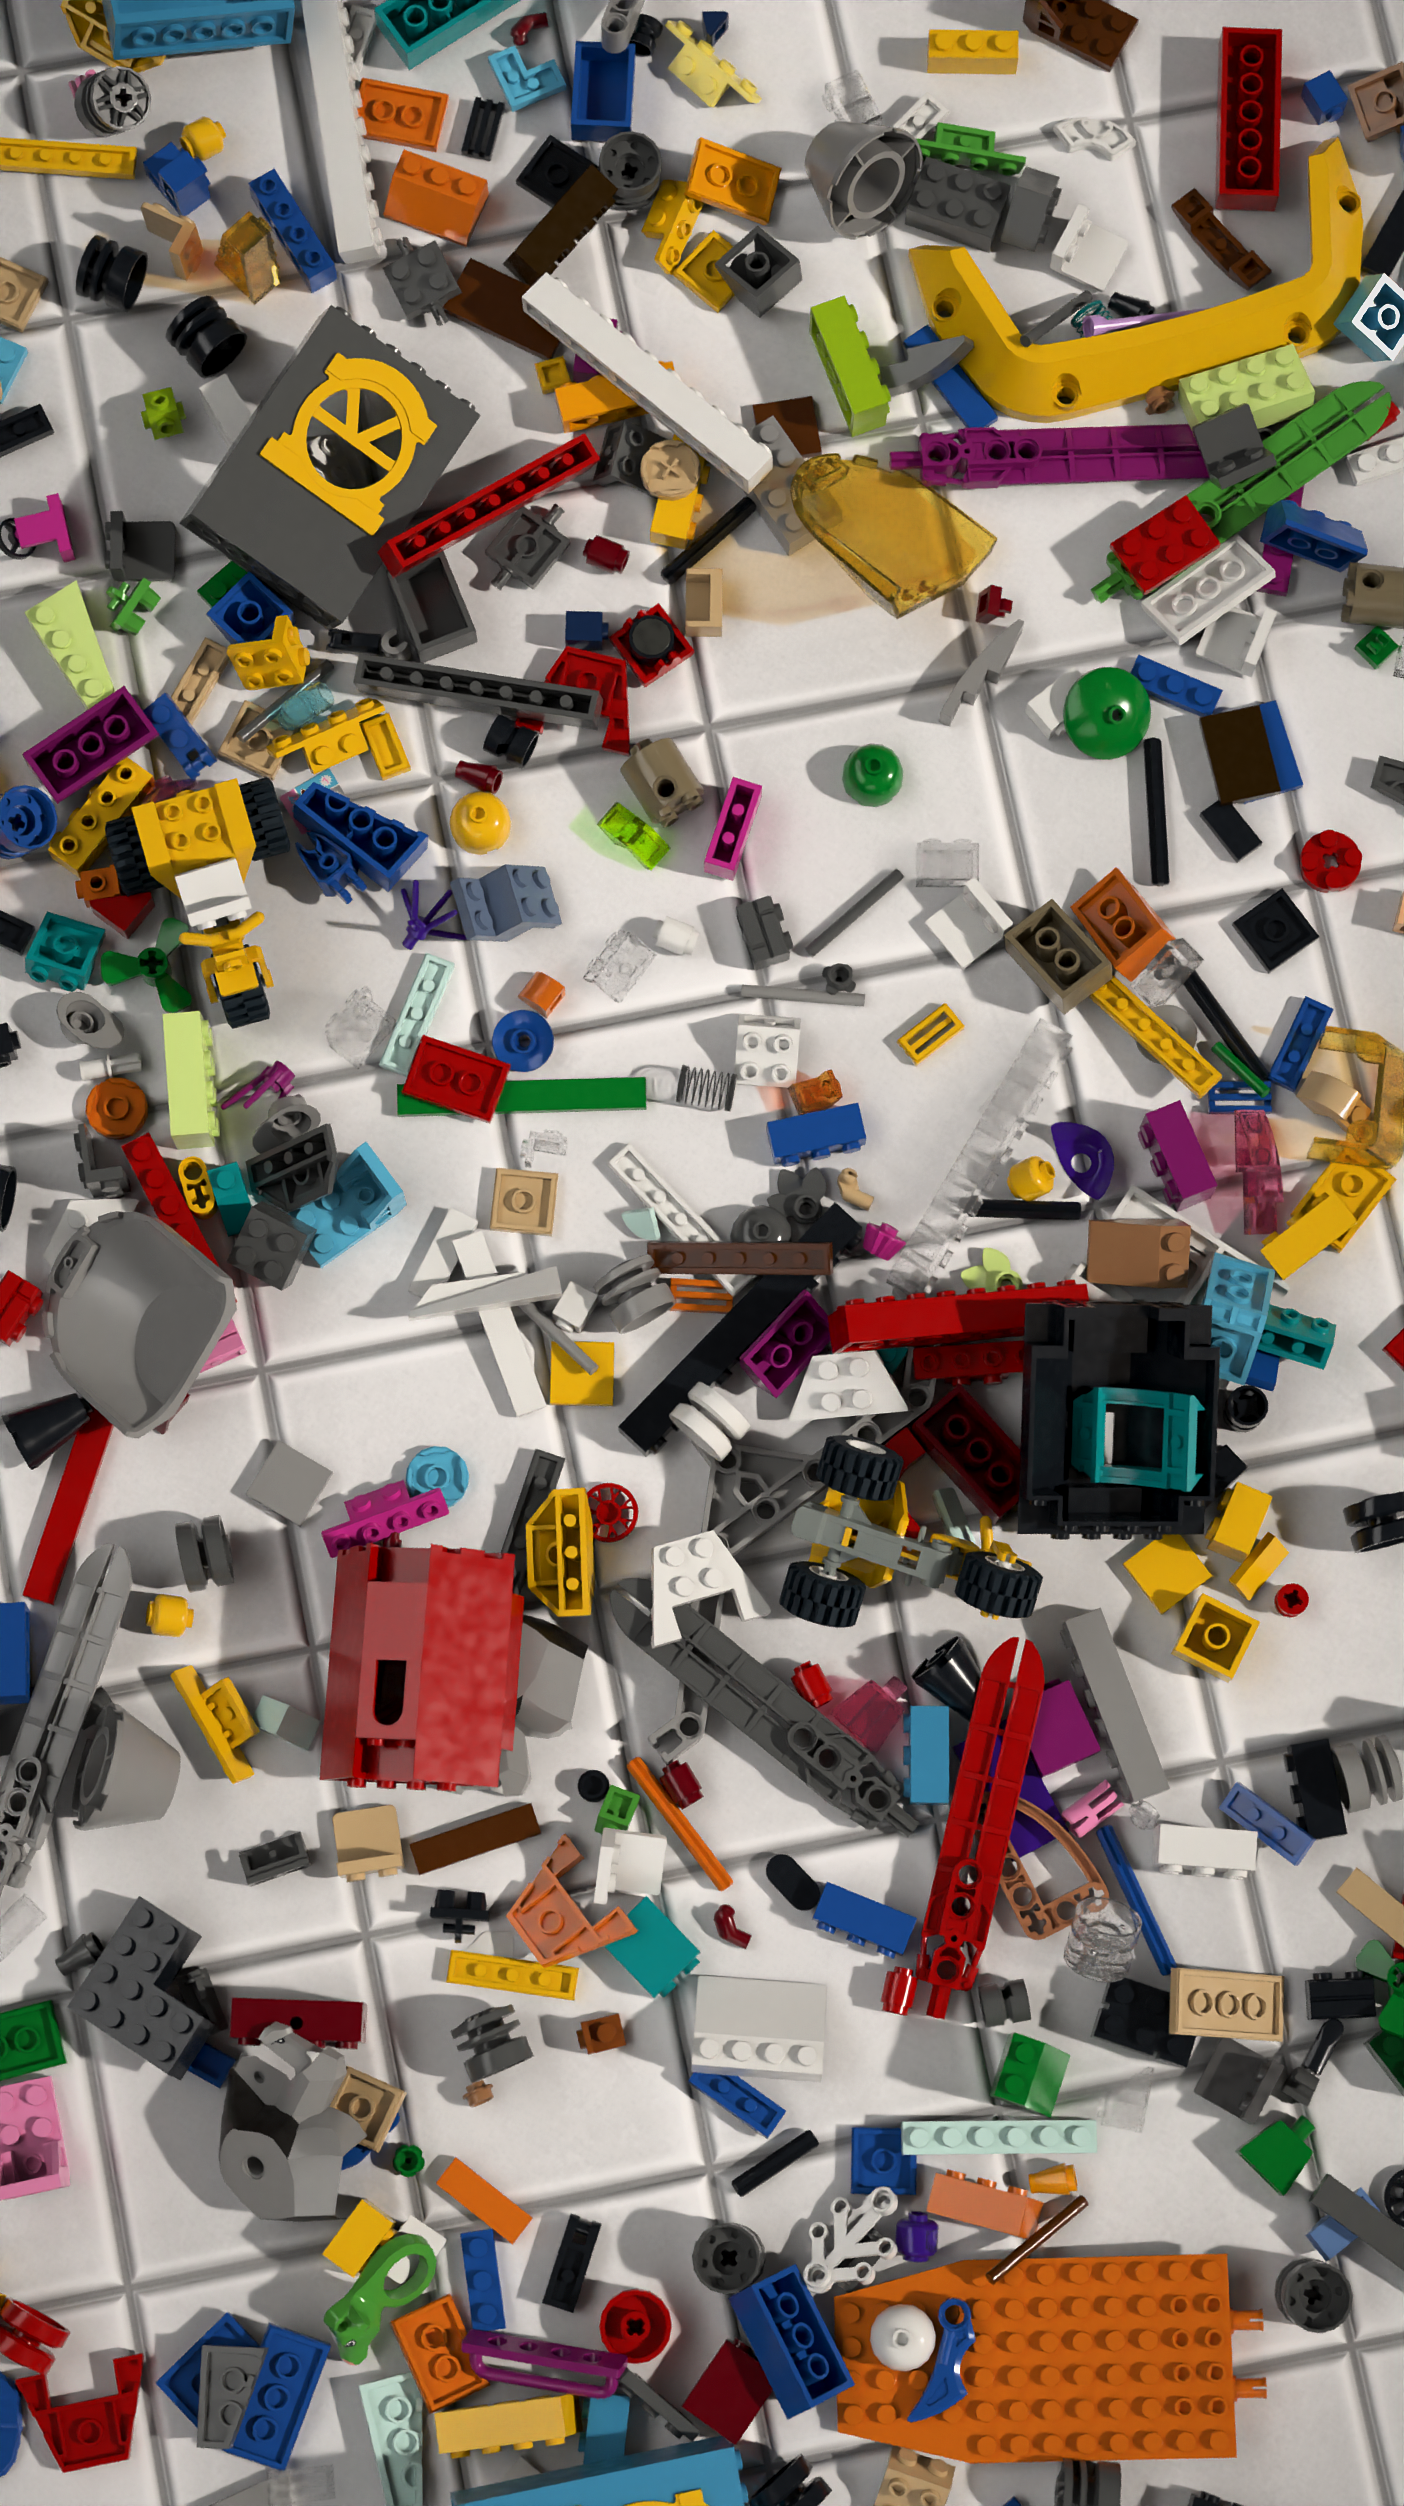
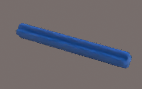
[1096,1825,1178,1976]

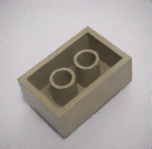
[1004,899,1112,1015]

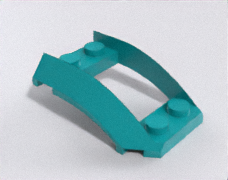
[1071,1387,1205,1492]

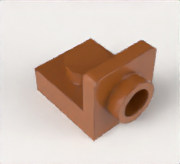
[576,2013,626,2055]

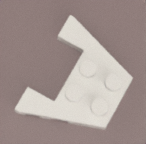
[651,1530,771,1649]

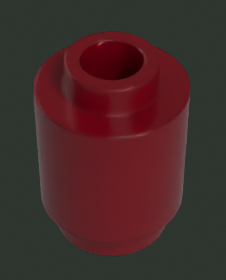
[583,535,630,574]
[659,1760,704,1810]

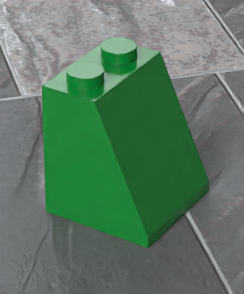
[989,2032,1071,2118]

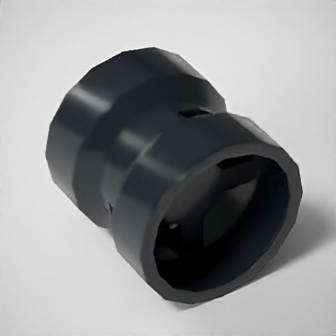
[629,14,663,56]

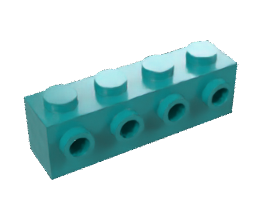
[1257,1304,1336,1370]

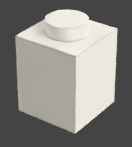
[552,1281,599,1333]

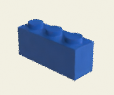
[766,1103,866,1167]
[0,1602,31,1705]
[812,1882,917,1959]

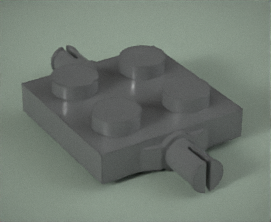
[382,237,462,326]
[485,504,570,590]

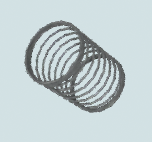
[676,1065,737,1112]

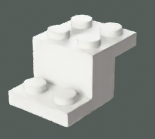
[174,857,252,931]

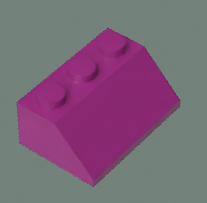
[740,1289,831,1398]

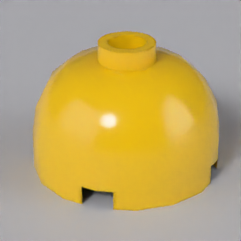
[449,791,511,855]

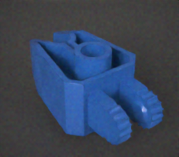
[295,832,367,904]

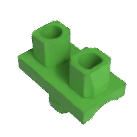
[106,577,161,635]

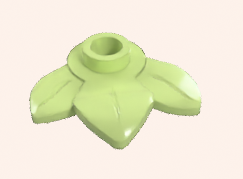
[961,1248,1023,1292]

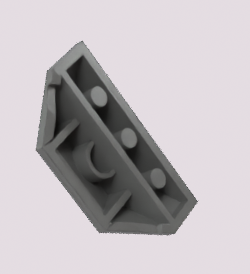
[245,1124,340,1212]

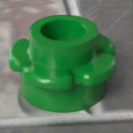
[392,2145,425,2177]

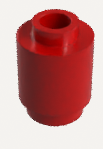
[790,1661,833,1709]
[880,1966,918,2016]

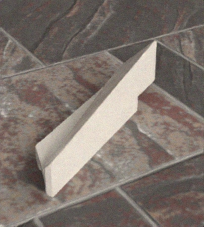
[409,1266,562,1321]

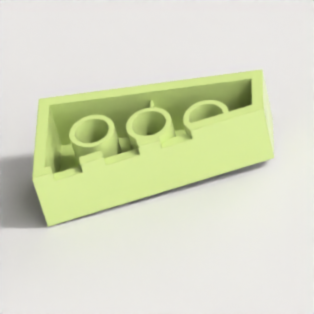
[24,581,115,710]

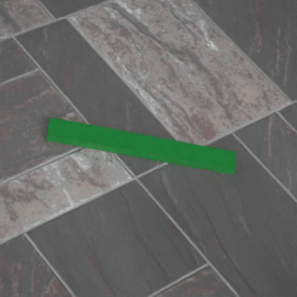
[397,1077,647,1117]

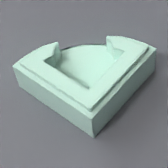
[621,1207,661,1240]

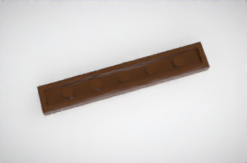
[647,1241,833,1275]

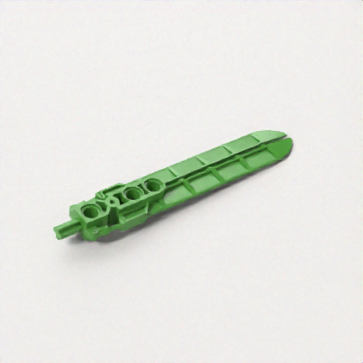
[1090,381,1392,604]

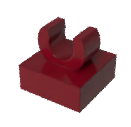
[975,585,1013,624]

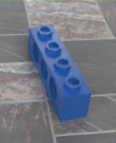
[248,169,338,293]

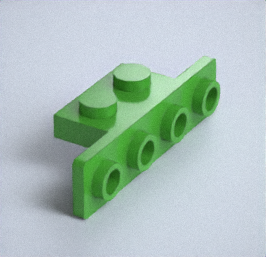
[916,122,1026,176]

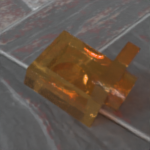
[788,1069,843,1115]

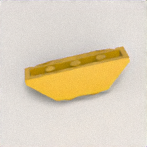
[60,0,166,73]
[526,1488,595,1617]

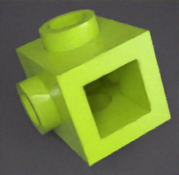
[141,387,186,440]

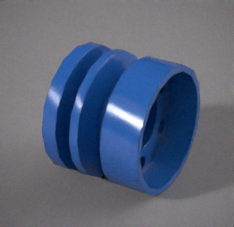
[0,785,58,860]

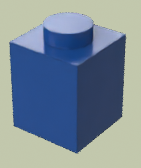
[1300,70,1348,125]

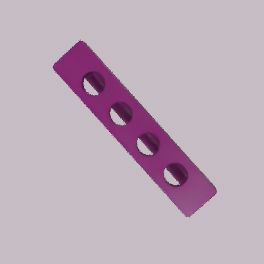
[461,2329,628,2399]

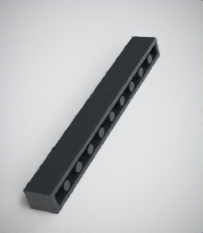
[618,1202,863,1457]

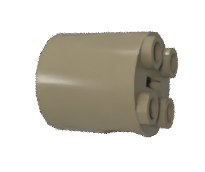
[1341,562,1404,629]
[620,738,704,828]

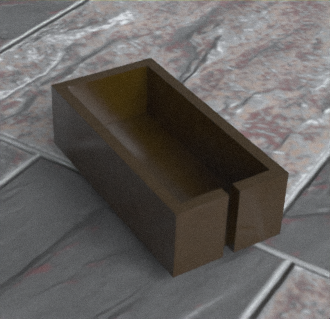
[503,164,618,286]

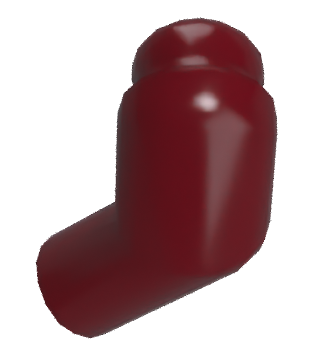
[510,12,548,46]

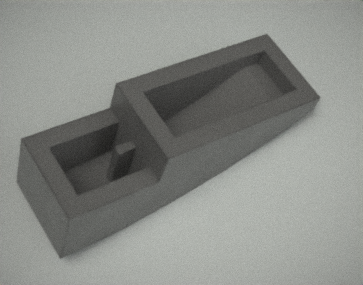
[880,335,974,397]

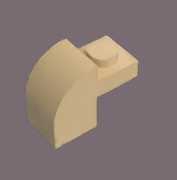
[1296,1071,1372,1136]

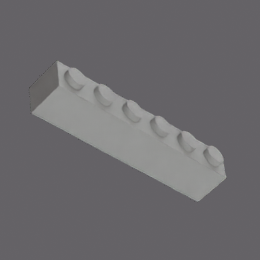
[1060,1608,1170,1804]

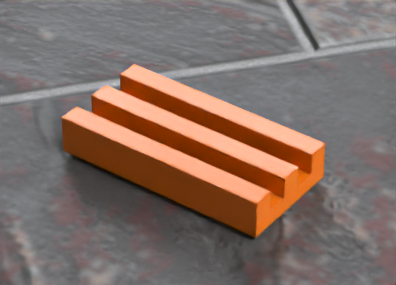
[669,1278,733,1314]

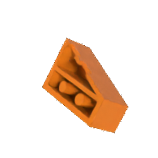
[926,2169,1044,2239]

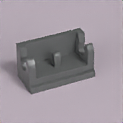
[239,1832,312,1887]

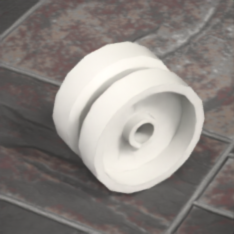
[669,1381,751,1461]

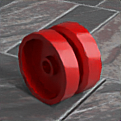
[599,2288,672,2364]
[0,2297,71,2375]

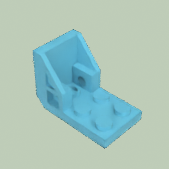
[288,1142,407,1268]
[1201,1252,1276,1386]

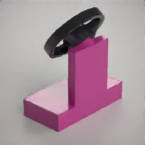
[0,493,76,563]

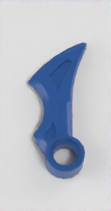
[907,2297,976,2422]

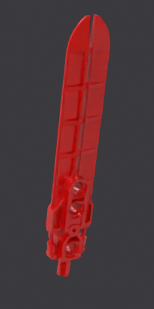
[915,1637,1045,2020]

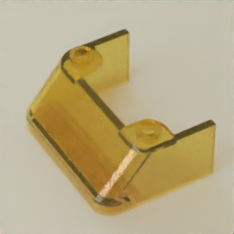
[1307,1026,1404,1170]

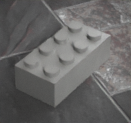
[743,416,840,556]

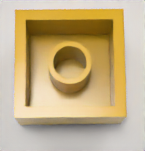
[1204,1482,1273,1563]
[1171,1593,1260,1683]
[322,2199,397,2278]

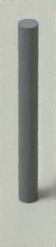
[1020,291,1092,347]
[236,659,334,743]
[805,869,904,957]

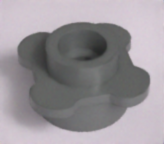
[822,963,856,995]

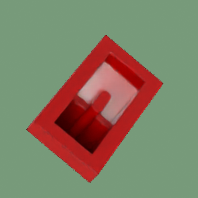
[89,892,155,939]

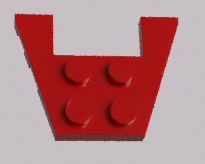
[515,646,630,757]
[15,2353,144,2473]

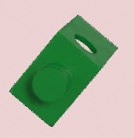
[1235,2115,1316,2196]

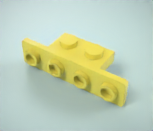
[665,20,762,107]

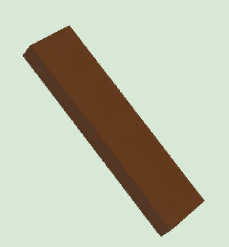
[409,1803,542,1875]

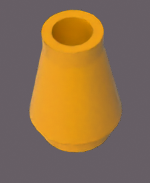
[1029,2162,1078,2195]

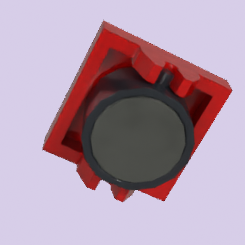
[609,603,694,688]

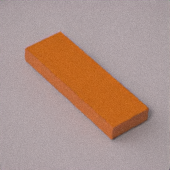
[436,2157,533,2245]

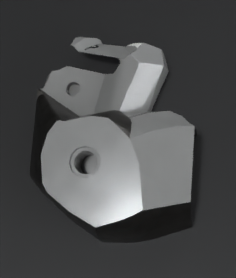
[219,2022,368,2222]

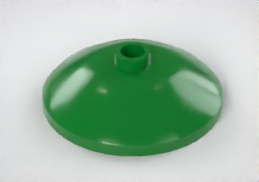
[1063,667,1151,760]

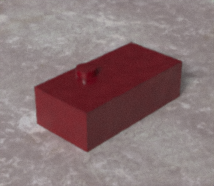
[910,1384,1020,1526]

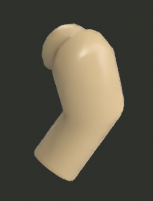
[837,1168,874,1211]

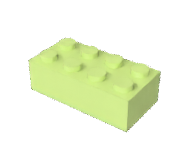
[1178,344,1315,437]
[162,1011,220,1150]

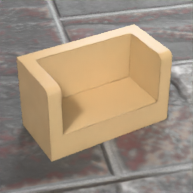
[685,568,723,637]

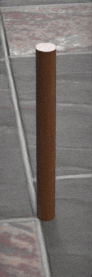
[985,2195,1089,2285]

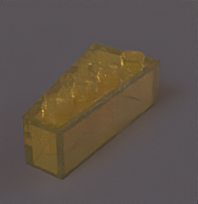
[214,211,281,305]

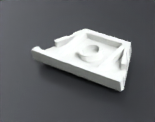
[43,1198,141,1267]
[789,1350,911,1422]

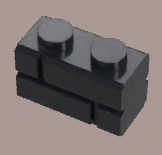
[1305,1971,1376,2020]

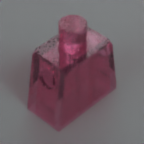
[831,1676,908,1755]

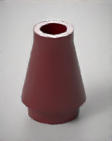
[455,760,503,794]

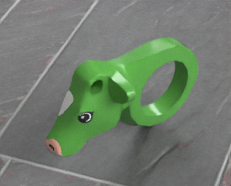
[323,2234,437,2366]

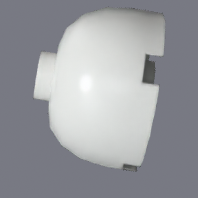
[870,2304,936,2372]

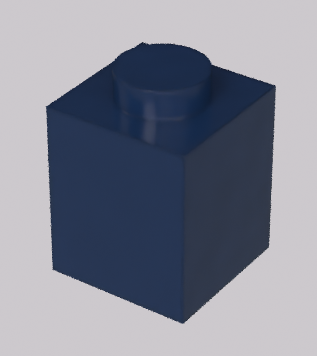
[565,611,609,651]

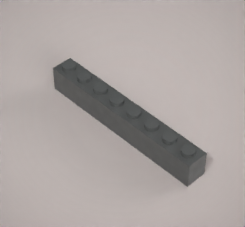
[353,653,603,730]

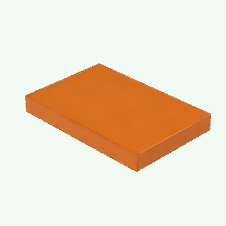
[358,78,449,152]
[389,2294,490,2414]

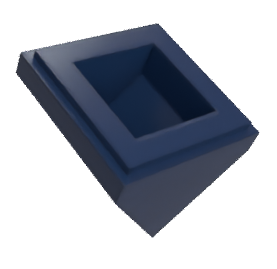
[702,11,729,47]

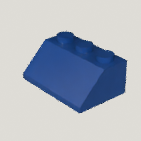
[1260,500,1368,573]

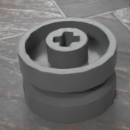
[175,1515,234,1593]

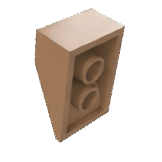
[1086,1219,1191,1288]

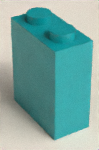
[604,1896,701,1999]

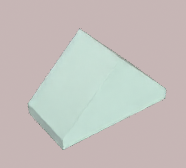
[253,1695,321,1751]

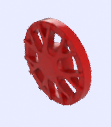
[587,1483,639,1543]

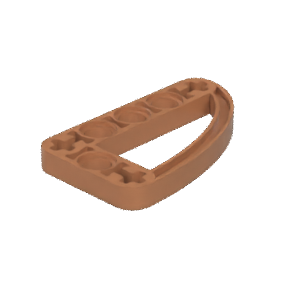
[974,1791,1109,1940]

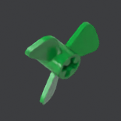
[101,918,192,1013]
[1355,1940,1404,2038]

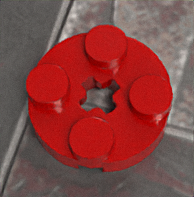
[1299,829,1362,893]

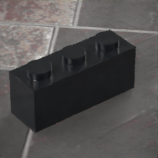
[1283,1738,1348,1841]

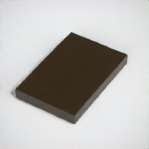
[1198,705,1281,807]

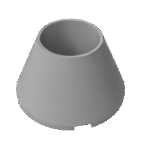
[805,121,922,240]
[72,1703,180,1831]

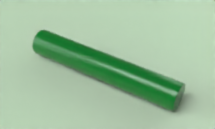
[1211,1041,1271,1098]

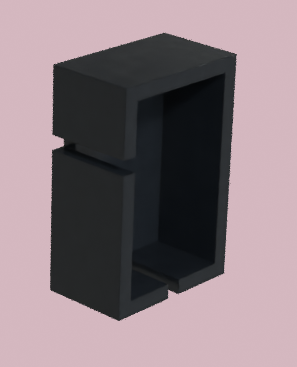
[1090,1973,1197,2068]

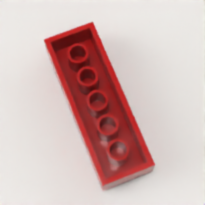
[1215,27,1282,211]

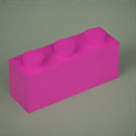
[704,777,762,881]

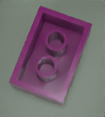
[1137,1100,1218,1212]

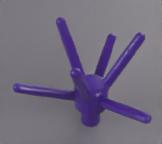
[401,880,467,950]

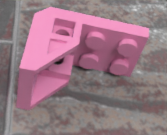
[0,2076,70,2201]

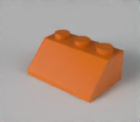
[383,150,489,247]

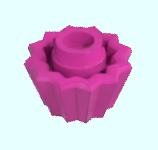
[863,1222,906,1261]

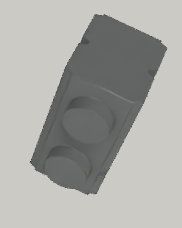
[735,896,794,970]

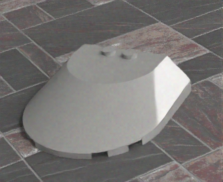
[42,1211,237,1439]

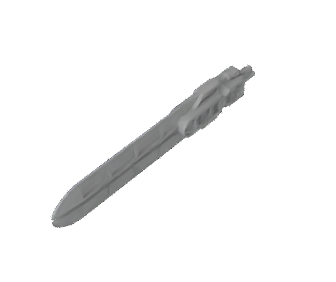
[0,1543,132,1896]

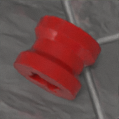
[1274,1583,1309,1618]

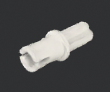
[79,1053,143,1081]

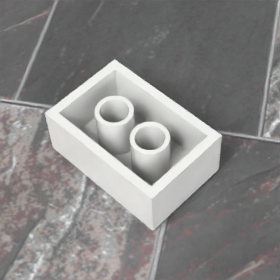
[1152,1824,1258,1880]

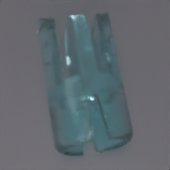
[278,681,334,731]

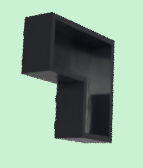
[67,1896,216,2081]

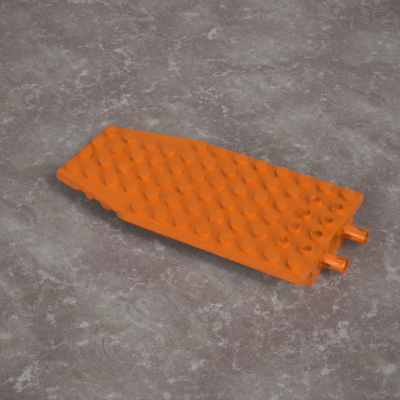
[834,2253,1267,2463]

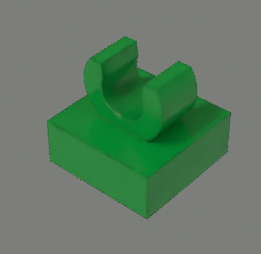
[1354,626,1399,670]

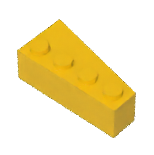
[434,2394,583,2459]

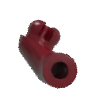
[714,1904,752,1950]

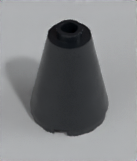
[1,1393,94,1470]
[912,1636,981,1722]

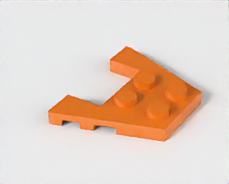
[506,1834,638,1968]

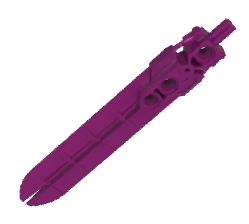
[889,424,1210,489]

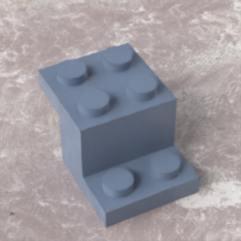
[450,864,562,942]

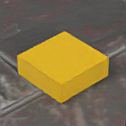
[535,356,571,395]

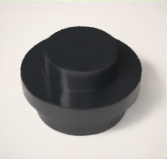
[578,1770,610,1802]

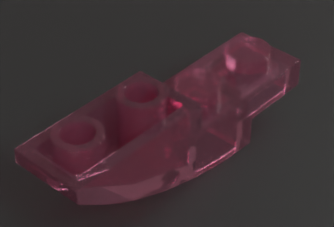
[1234,1110,1284,1235]

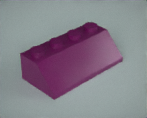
[22,686,159,804]

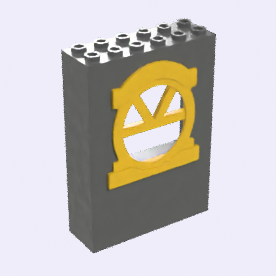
[179,305,481,630]

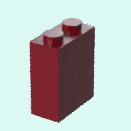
[681,2338,773,2445]

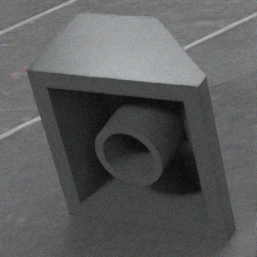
[715,226,802,318]

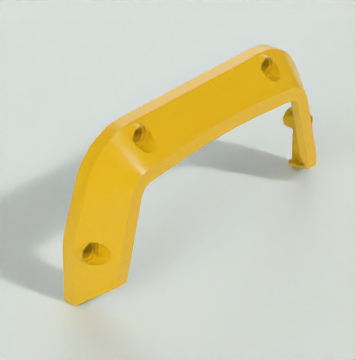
[908,137,1363,423]

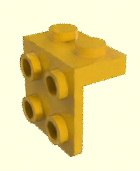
[227,615,310,690]

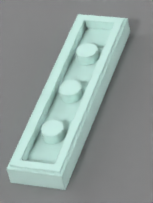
[379,953,455,1077]

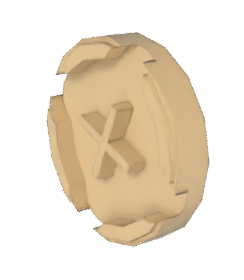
[640,440,701,501]

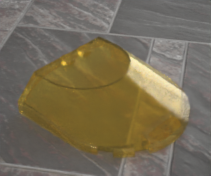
[790,453,997,619]

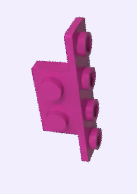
[321,1480,449,1558]

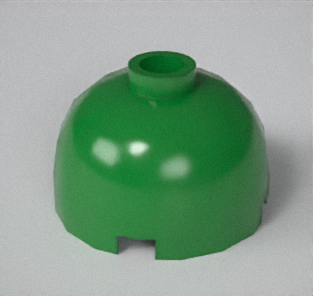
[842,743,903,807]

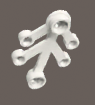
[803,2187,898,2294]

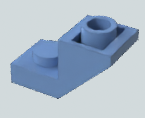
[1305,2187,1382,2262]

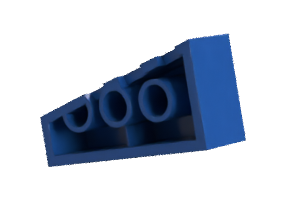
[293,782,429,892]

